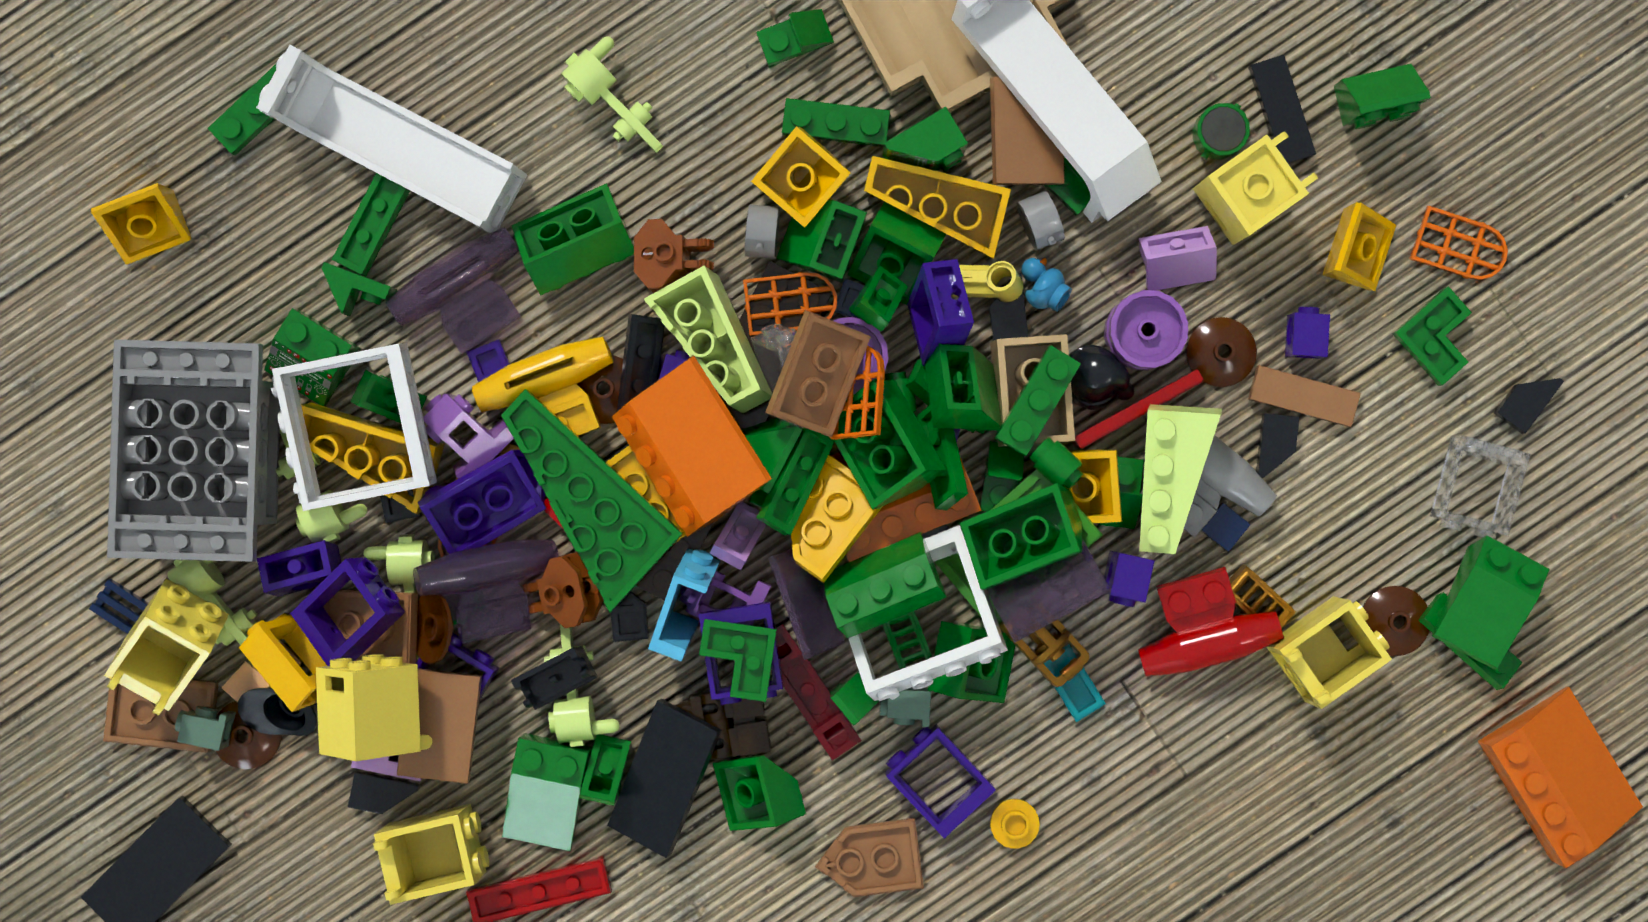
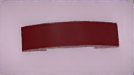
[775,624,862,761]

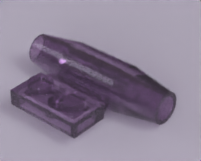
[385,227,521,355]
[413,539,559,644]

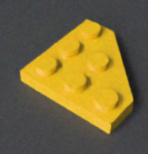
[791,455,883,583]

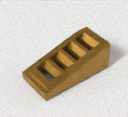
[1229,565,1296,628]

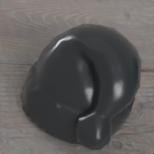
[1070,345,1134,410]

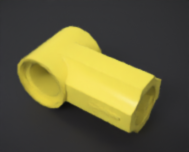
[952,261,1024,302]

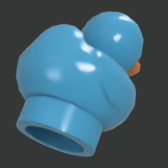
[1021,258,1072,312]

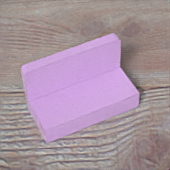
[1139,226,1217,291]

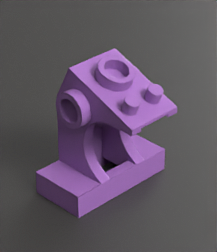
[423,393,514,479]
[679,571,772,626]

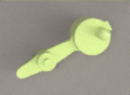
[561,36,663,153]
[275,430,367,543]
[363,534,435,660]
[167,560,257,646]
[544,624,620,747]

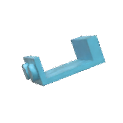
[648,548,721,662]

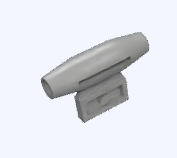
[1140,435,1277,538]

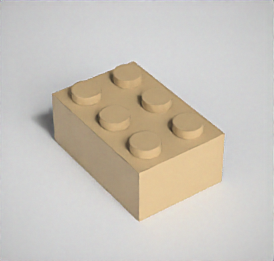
[990,334,1075,447]

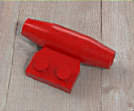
[1138,567,1284,676]

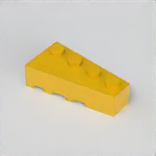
[864,156,1011,259]
[301,403,445,514]

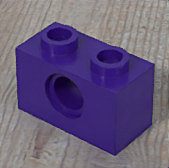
[257,540,342,597]
[1101,551,1155,607]

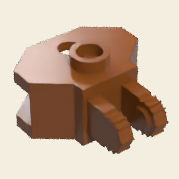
[634,219,714,293]
[522,552,603,628]

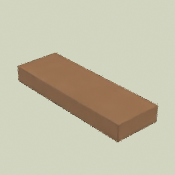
[1248,365,1361,427]

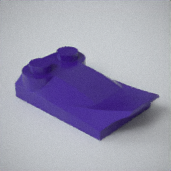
[417,450,547,562]

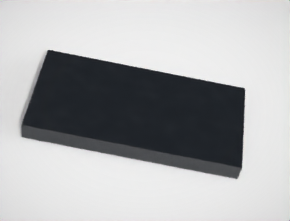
[607,699,722,858]
[81,795,232,922]

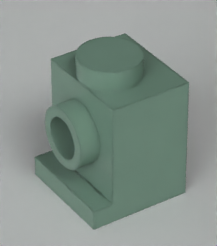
[880,687,931,727]
[175,706,236,751]

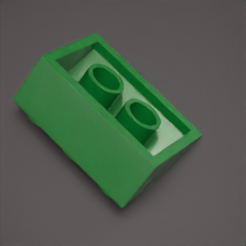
[511,183,634,296]
[834,379,946,509]
[960,483,1082,590]
[824,532,947,638]

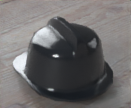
[237,688,317,736]

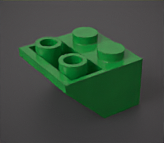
[1334,64,1431,129]
[776,199,867,283]
[925,344,1002,431]

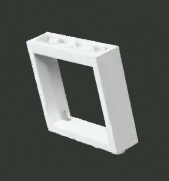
[271,343,437,511]
[848,525,1008,701]

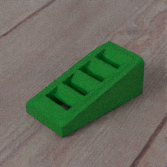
[882,611,932,669]

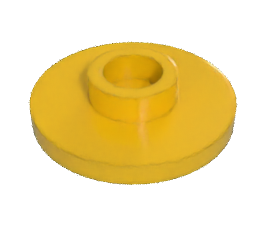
[990,799,1040,849]

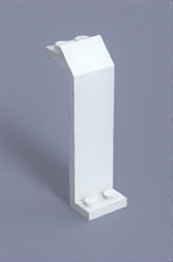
[951,0,1162,223]
[256,45,527,236]

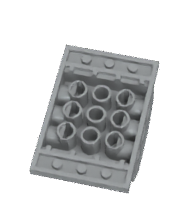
[107,340,281,562]

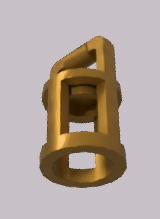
[999,594,1089,687]

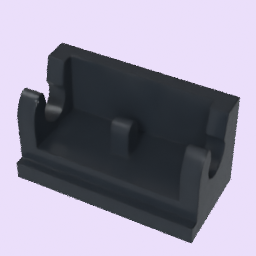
[511,646,598,710]

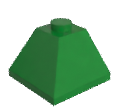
[741,418,802,494]
[713,755,806,831]

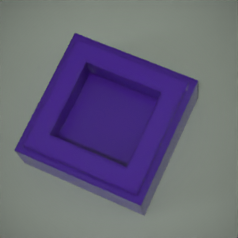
[467,339,510,382]

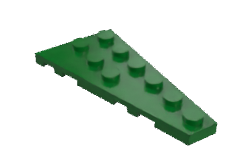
[501,389,683,613]

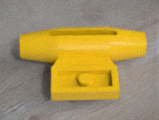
[472,336,614,436]

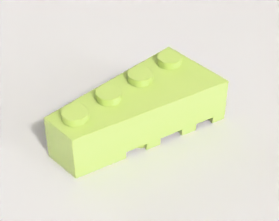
[644,265,772,413]
[1139,404,1222,554]

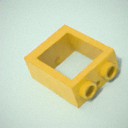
[239,613,327,712]

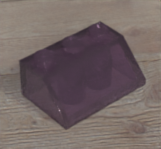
[987,538,1111,643]
[768,548,845,660]

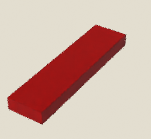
[1072,369,1204,449]
[466,857,612,922]

